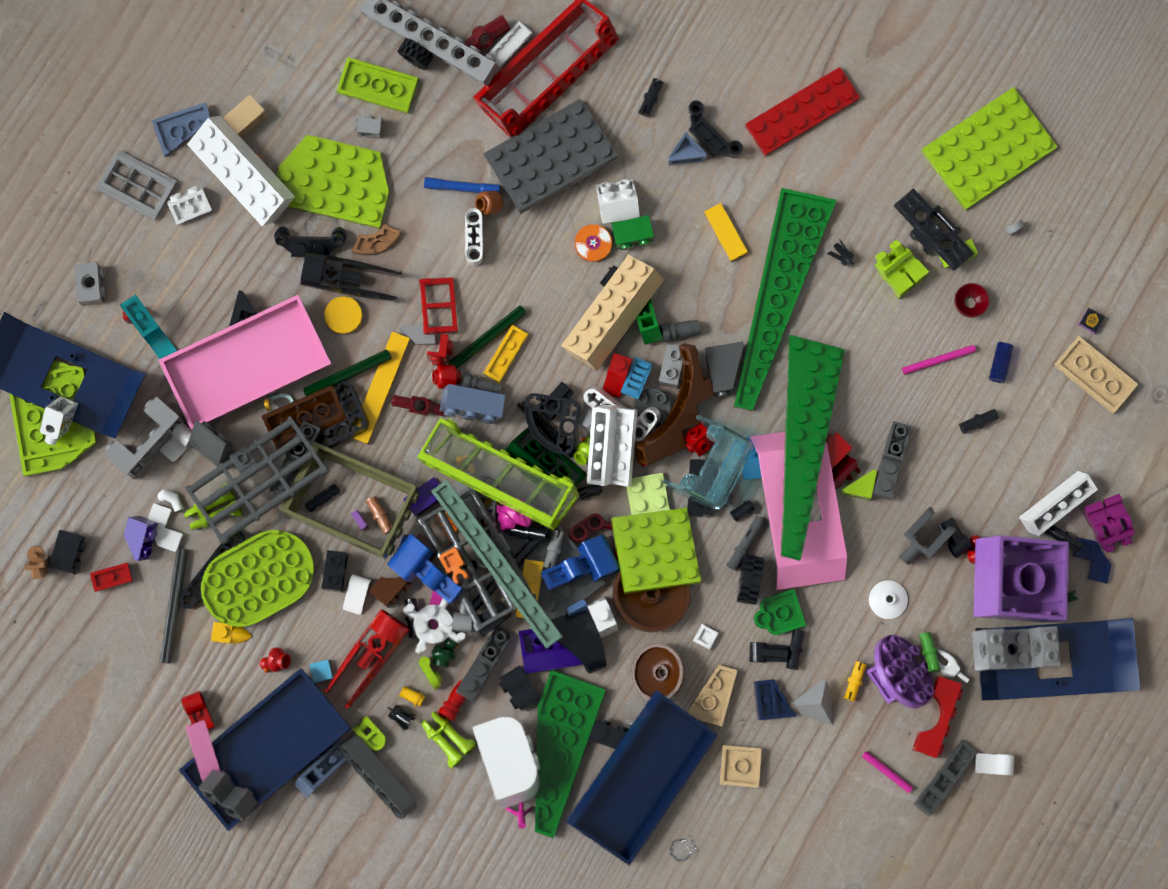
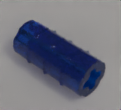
[989,342,1014,384]

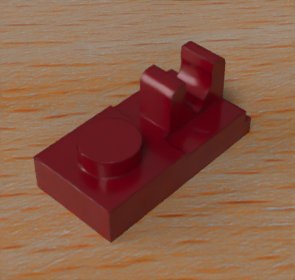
[832,455,860,490]

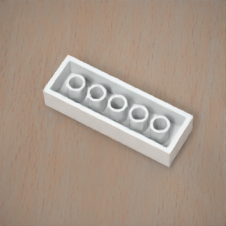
[187,116,295,226]

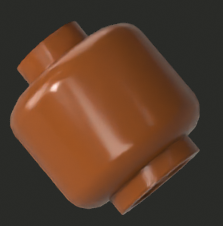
[475,190,504,216]

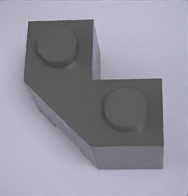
[199,770,258,821]

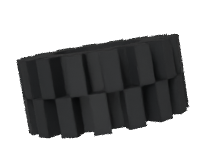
[397,38,434,70]

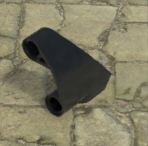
[551,610,607,674]

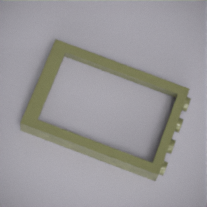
[279,442,420,560]

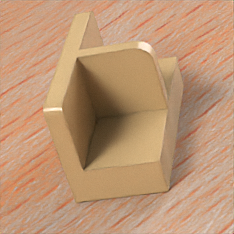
[223,95,267,138]

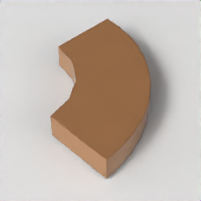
[352,224,402,255]

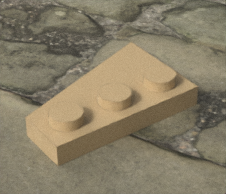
[687,665,737,727]

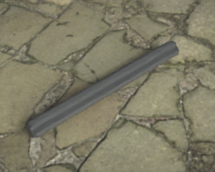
[160,549,187,664]

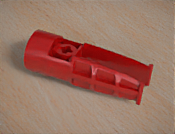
[324,609,410,709]

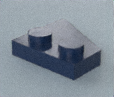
[753,679,796,721]

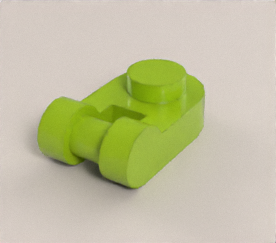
[419,656,443,690]
[352,715,386,751]

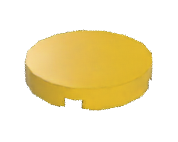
[324,296,363,335]

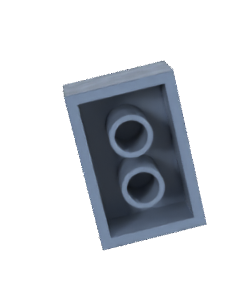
[439,384,505,424]

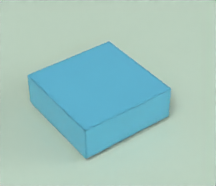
[309,660,333,683]

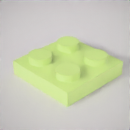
[626,473,670,515]

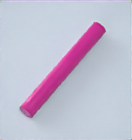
[862,751,913,793]

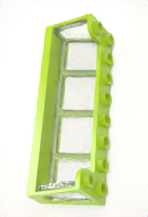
[417,418,580,530]

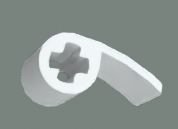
[160,422,192,462]
[343,574,371,615]
[975,753,1014,775]

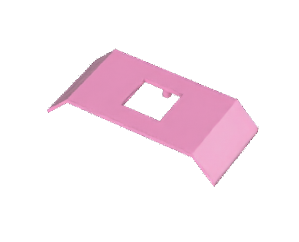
[749,432,847,590]

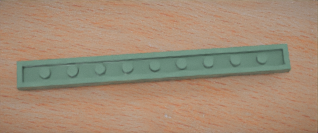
[431,479,563,649]

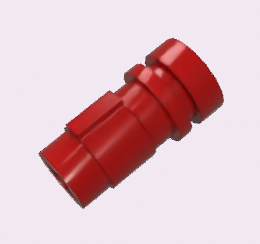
[438,680,466,722]

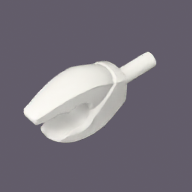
[937,649,970,683]

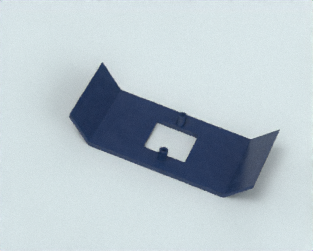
[0,312,146,439]
[975,618,1140,701]

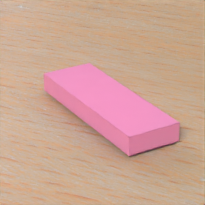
[185,720,220,782]

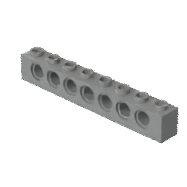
[359,0,499,87]

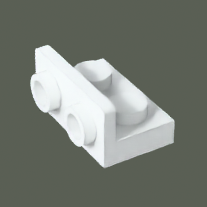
[167,186,212,224]

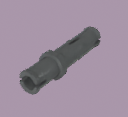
[727,516,766,571]

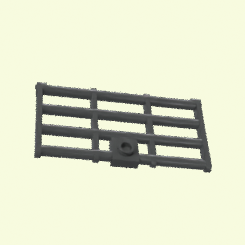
[185,416,329,544]
[417,489,537,632]

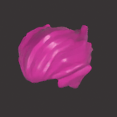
[496,499,533,531]

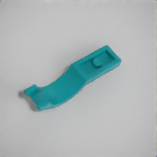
[120,294,177,360]

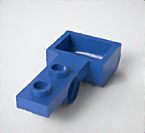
[387,533,464,605]
[540,534,620,590]

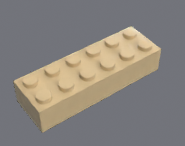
[561,255,664,371]

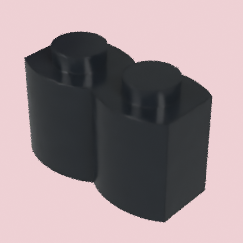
[499,666,541,711]

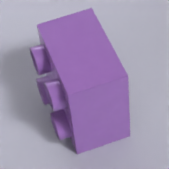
[974,536,1069,623]

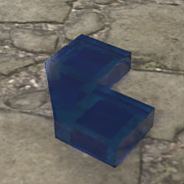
[1072,537,1111,584]

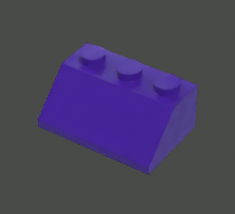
[519,629,583,674]

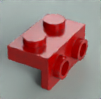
[427,334,454,366]

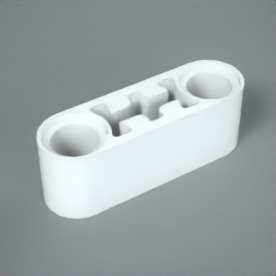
[465,208,483,266]

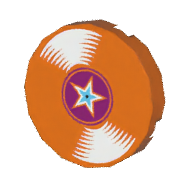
[575,224,612,262]

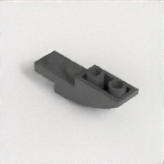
[269,421,321,495]
[872,421,912,500]
[456,626,513,702]

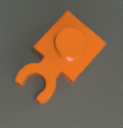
[438,547,469,584]

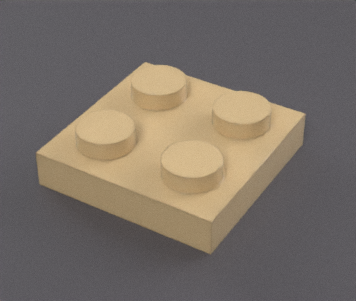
[719,745,762,788]

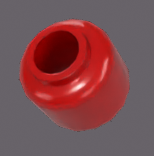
[432,365,461,389]

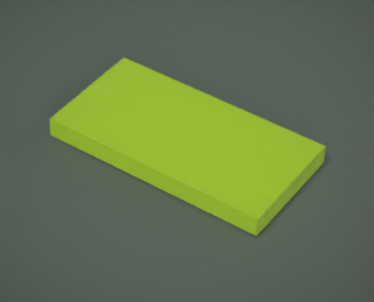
[336,57,419,114]

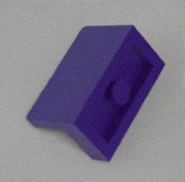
[403,478,440,518]

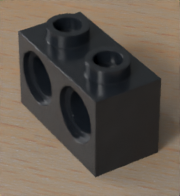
[321,550,349,593]

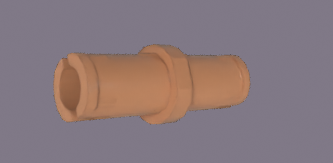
[366,496,393,535]

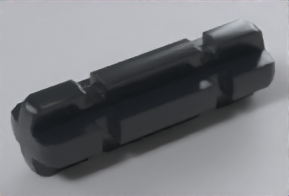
[305,484,340,512]

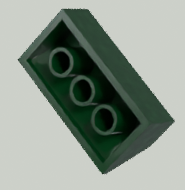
[505,427,587,505]

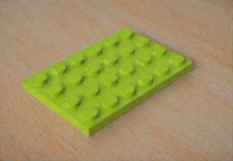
[921,87,1057,211]

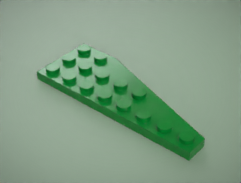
[535,670,606,838]

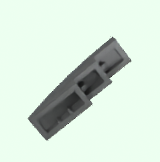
[913,740,977,816]

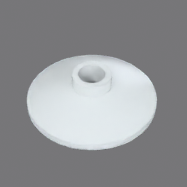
[869,580,908,619]

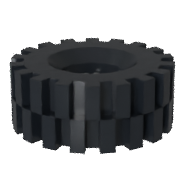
[736,554,764,605]

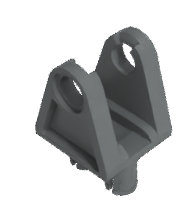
[899,507,956,565]

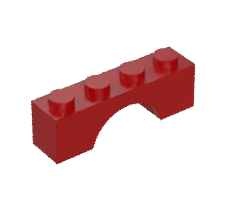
[912,676,963,758]

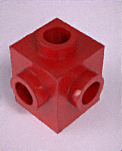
[684,422,717,457]

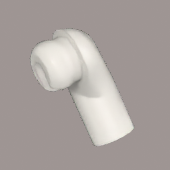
[158,489,184,512]

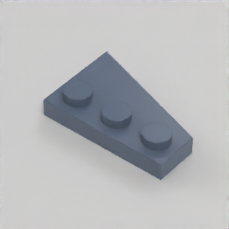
[152,102,211,157]

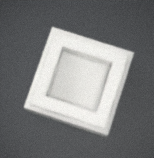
[693,624,719,650]

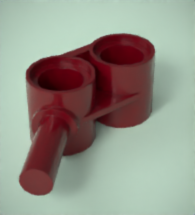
[569,513,613,542]

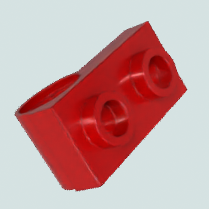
[181,691,215,730]

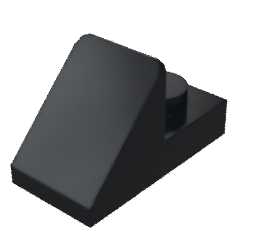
[229,290,257,327]
[471,600,512,637]

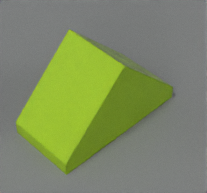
[841,469,877,501]

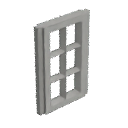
[96,150,178,221]

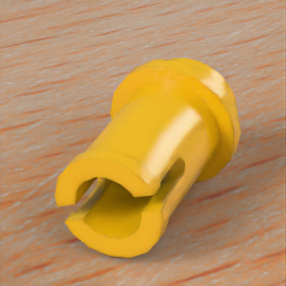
[399,685,425,707]

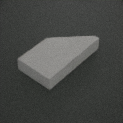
[400,325,436,345]

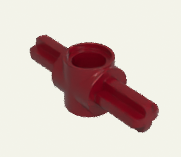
[391,395,445,417]

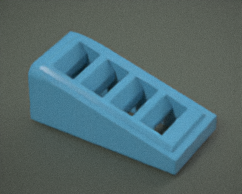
[621,358,652,399]

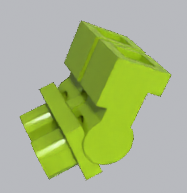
[875,240,929,299]

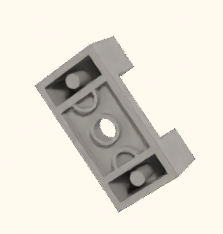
[104,397,186,479]
[972,626,1061,671]

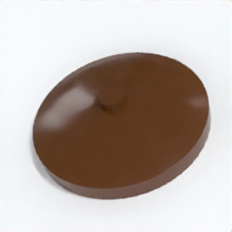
[612,572,690,633]

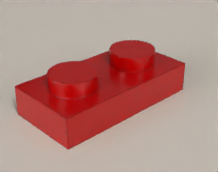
[90,563,133,592]

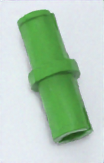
[919,632,941,673]

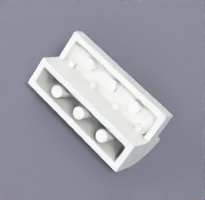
[587,405,637,487]

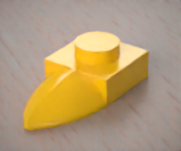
[211,622,252,644]

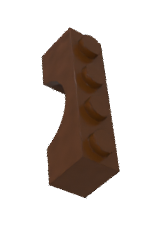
[369,533,436,608]

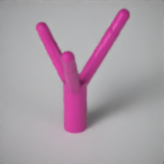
[505,802,533,829]

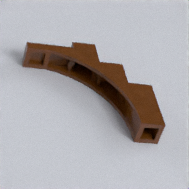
[634,343,714,465]

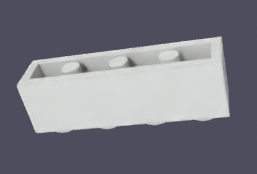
[1019,471,1098,536]

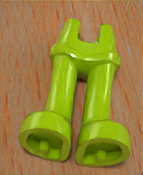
[184,483,243,530]
[421,711,478,769]

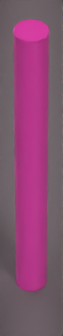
[901,345,976,375]

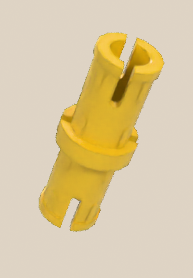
[843,661,867,702]

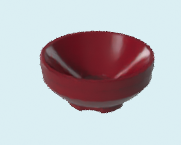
[954,283,989,318]

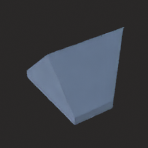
[668,132,707,166]

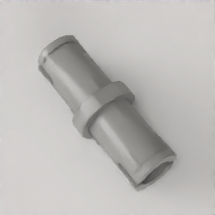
[543,530,565,569]

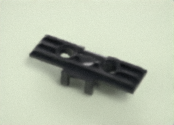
[893,188,974,271]

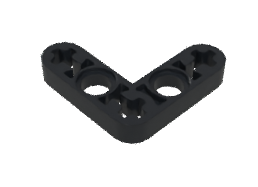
[316,381,369,449]

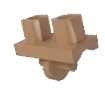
[24,545,51,579]

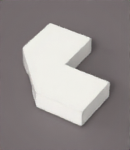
[148,503,183,552]

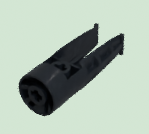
[300,251,402,302]

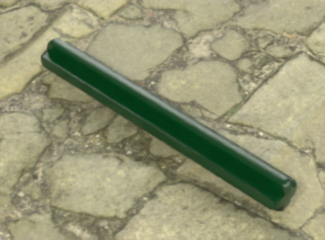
[448,305,526,368]
[303,349,392,396]

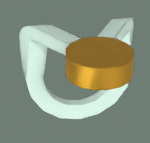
[264,394,294,412]

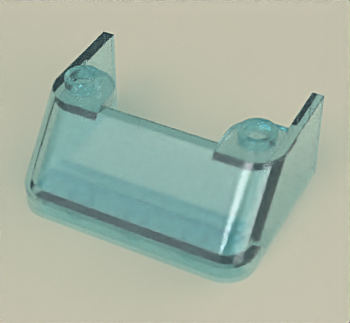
[662,415,753,509]

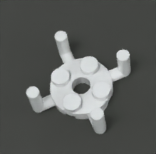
[404,599,465,654]

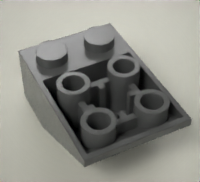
[188,420,235,467]

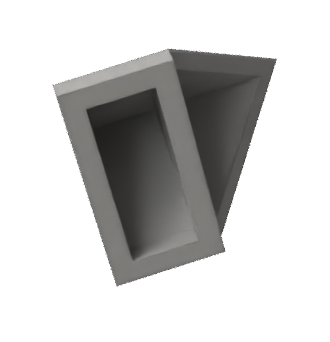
[793,679,833,725]

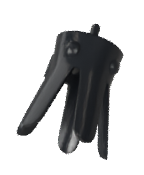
[827,239,854,266]
[387,704,416,731]

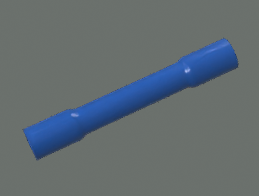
[424,177,500,193]

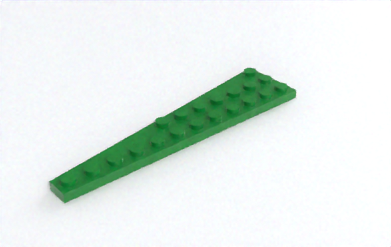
[734,188,837,411]
[781,335,845,561]

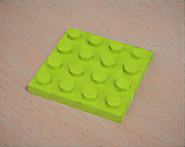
[611,508,701,594]

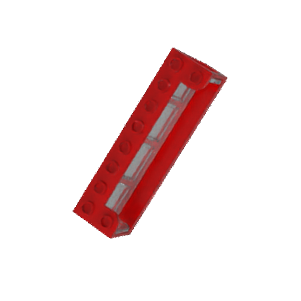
[473,0,619,138]

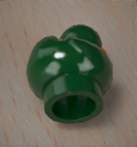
[431,638,459,667]

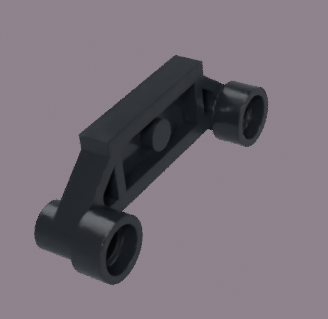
[688,100,743,158]
[274,227,347,257]

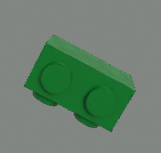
[612,215,654,250]

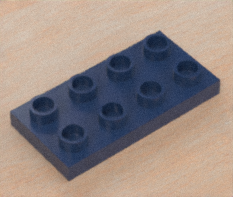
[179,668,352,831]
[566,690,718,866]

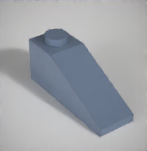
[294,740,346,798]

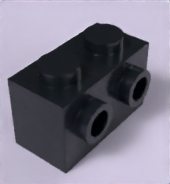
[588,719,629,749]

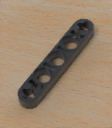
[179,531,246,609]

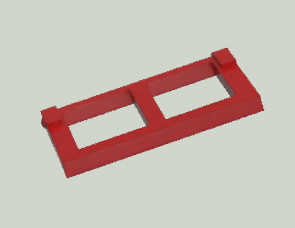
[419,277,458,335]

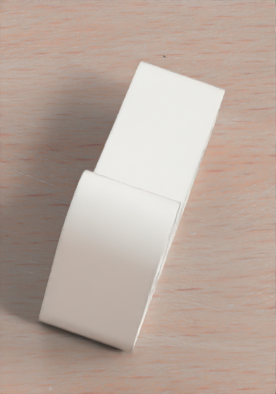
[584,386,661,442]

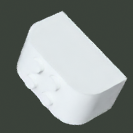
[472,717,541,810]

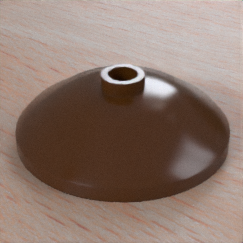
[631,643,685,700]

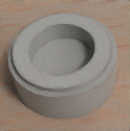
[1005,220,1025,235]

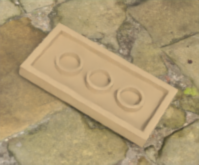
[1053,336,1138,414]

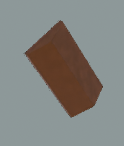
[261,385,347,450]

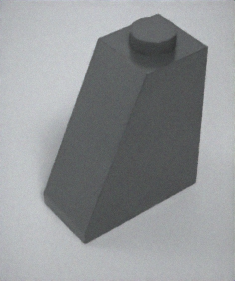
[705,341,744,397]

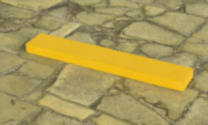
[352,332,410,444]

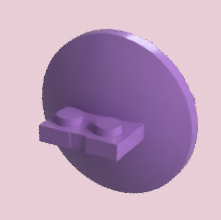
[866,635,934,708]

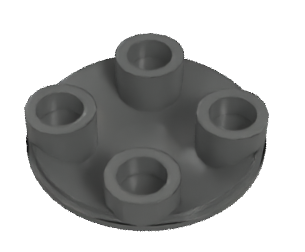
[634,388,672,426]

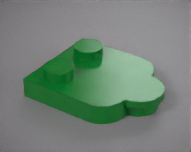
[754,589,807,635]

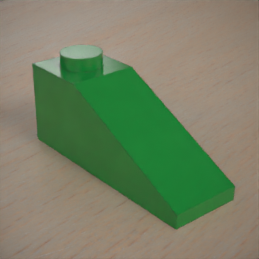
[636,298,663,345]

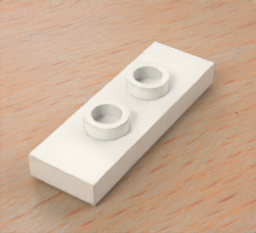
[488,21,533,75]

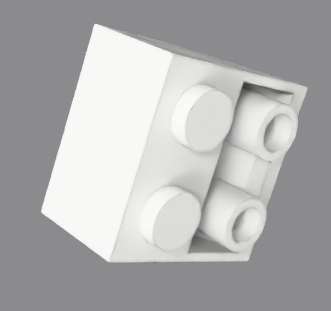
[596,179,640,224]

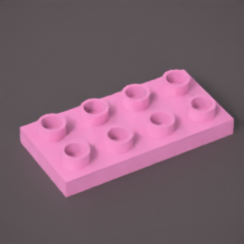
[158,295,332,430]

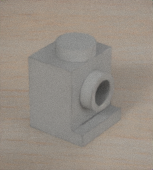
[354,115,383,139]

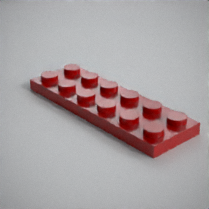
[745,67,860,156]

